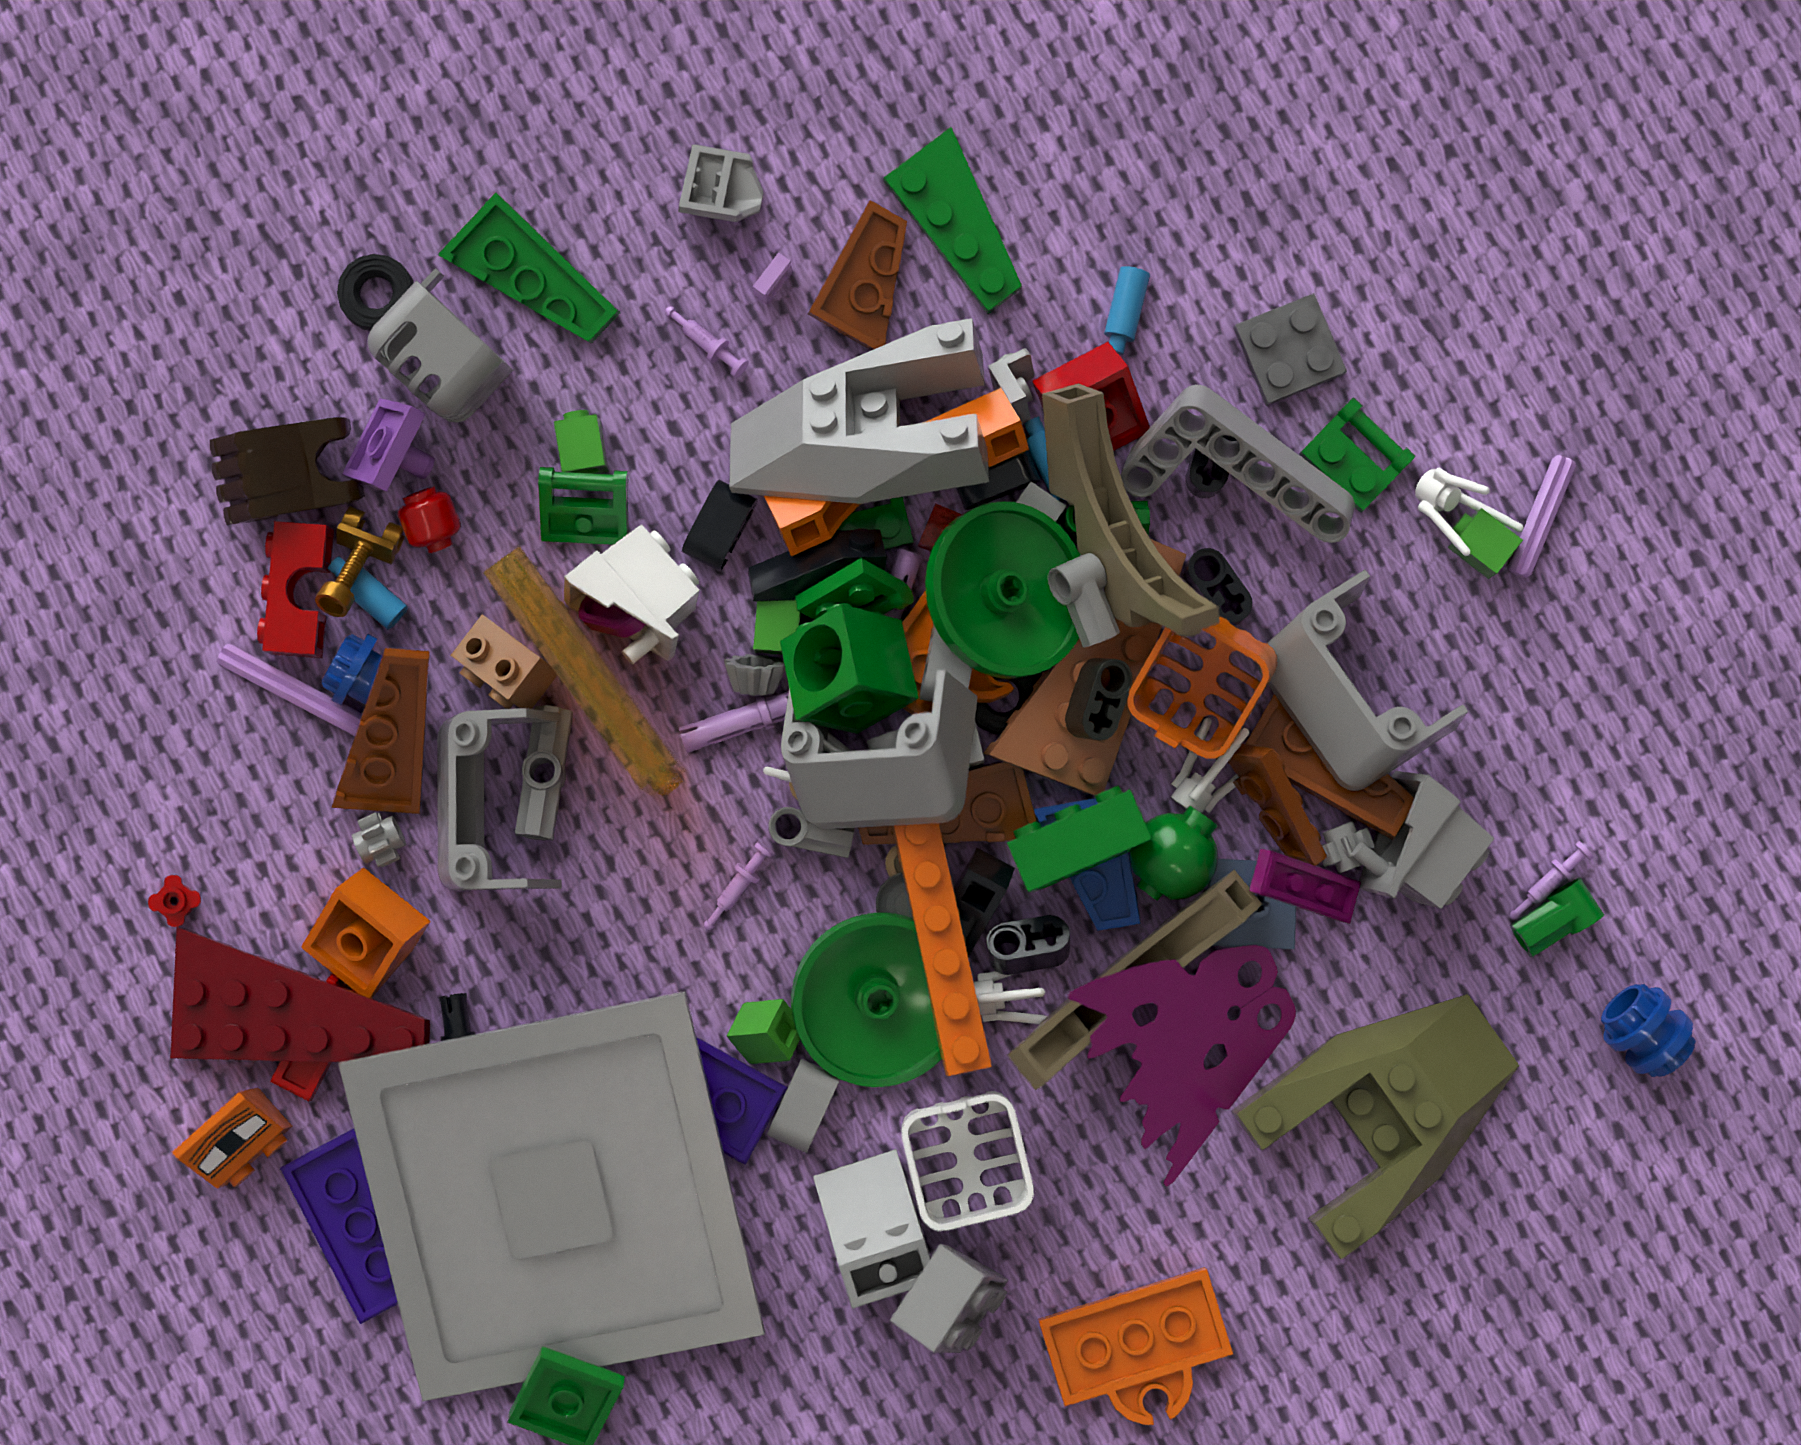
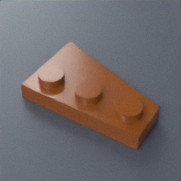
[807,200,907,351]
[1216,744,1327,866]

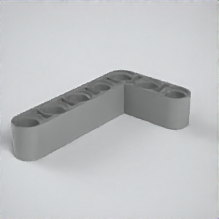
[1121,385,1355,543]

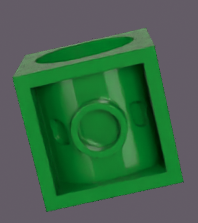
[780,603,919,734]

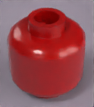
[397,486,461,554]

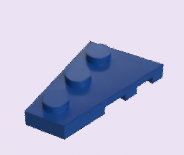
[1034,798,1141,931]

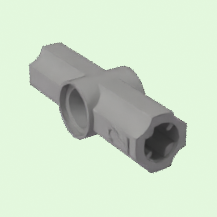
[515,705,573,841]

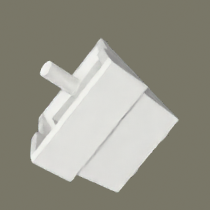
[564,524,699,665]

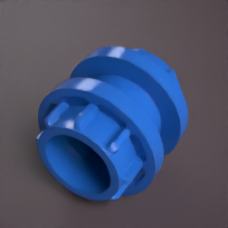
[322,634,382,716]
[1601,984,1696,1077]

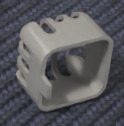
[367,268,513,423]

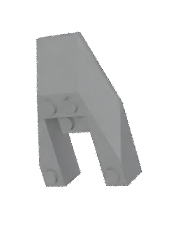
[729,318,989,504]

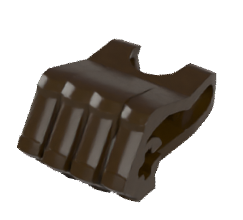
[210,417,365,525]

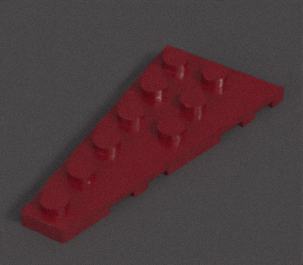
[170,927,430,1062]

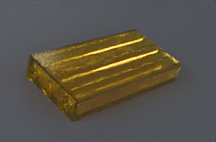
[483,546,687,797]

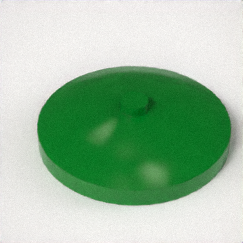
[925,501,1080,679]
[791,912,942,1087]

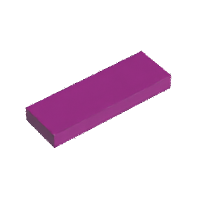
[1249,849,1361,924]

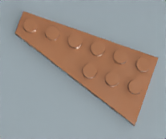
[983,539,1187,796]

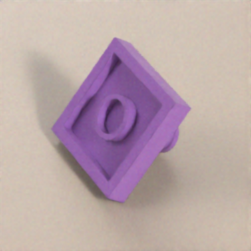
[342,398,435,492]

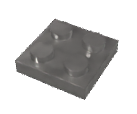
[1234,293,1347,406]

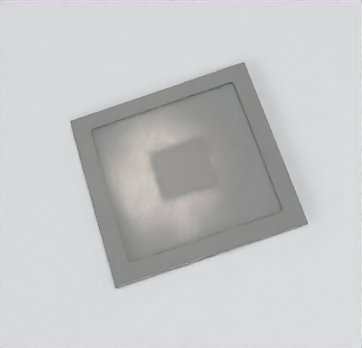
[338,991,765,1401]

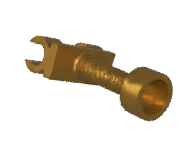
[315,506,405,617]

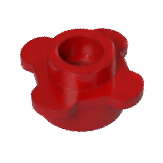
[148,875,201,927]

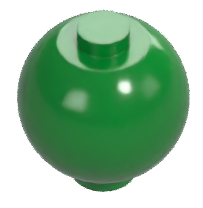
[1130,805,1218,901]

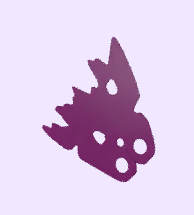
[1068,945,1296,1186]

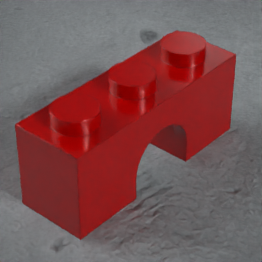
[257,521,334,659]

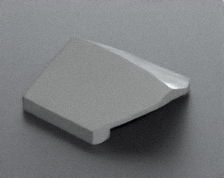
[678,144,763,222]

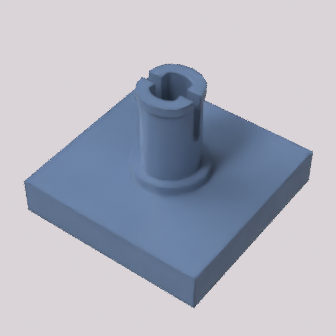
[1208,859,1296,950]

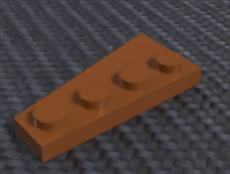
[332,648,430,814]
[1245,694,1414,840]
[858,761,1036,845]

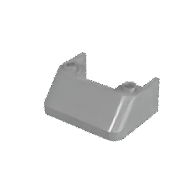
[1258,570,1468,791]
[781,670,978,829]
[437,708,562,891]

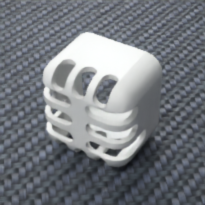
[901,1091,1034,1231]

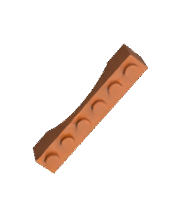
[764,388,1029,557]
[892,823,992,1076]

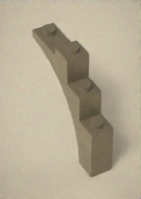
[1042,383,1219,636]
[1007,869,1262,1090]

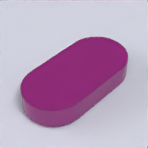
[578,595,646,638]

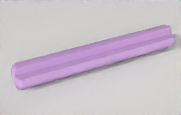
[217,644,362,736]

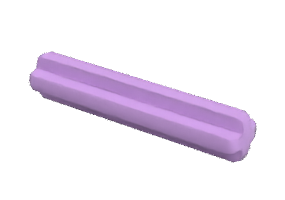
[1508,455,1576,578]

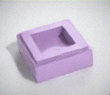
[753,252,792,304]

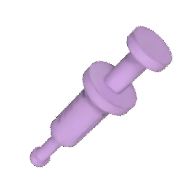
[665,307,749,378]
[704,841,775,930]
[1510,841,1594,920]

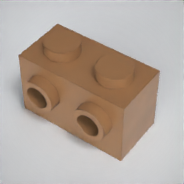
[450,614,560,709]

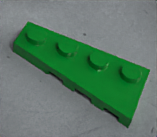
[884,127,1022,314]
[438,192,621,344]

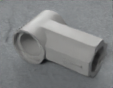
[1048,553,1120,648]
[768,807,855,858]

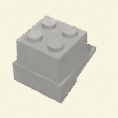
[1351,771,1495,909]

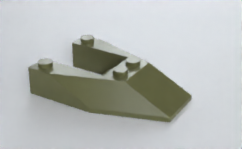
[1231,994,1520,1259]

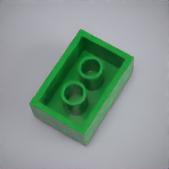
[1007,786,1153,893]

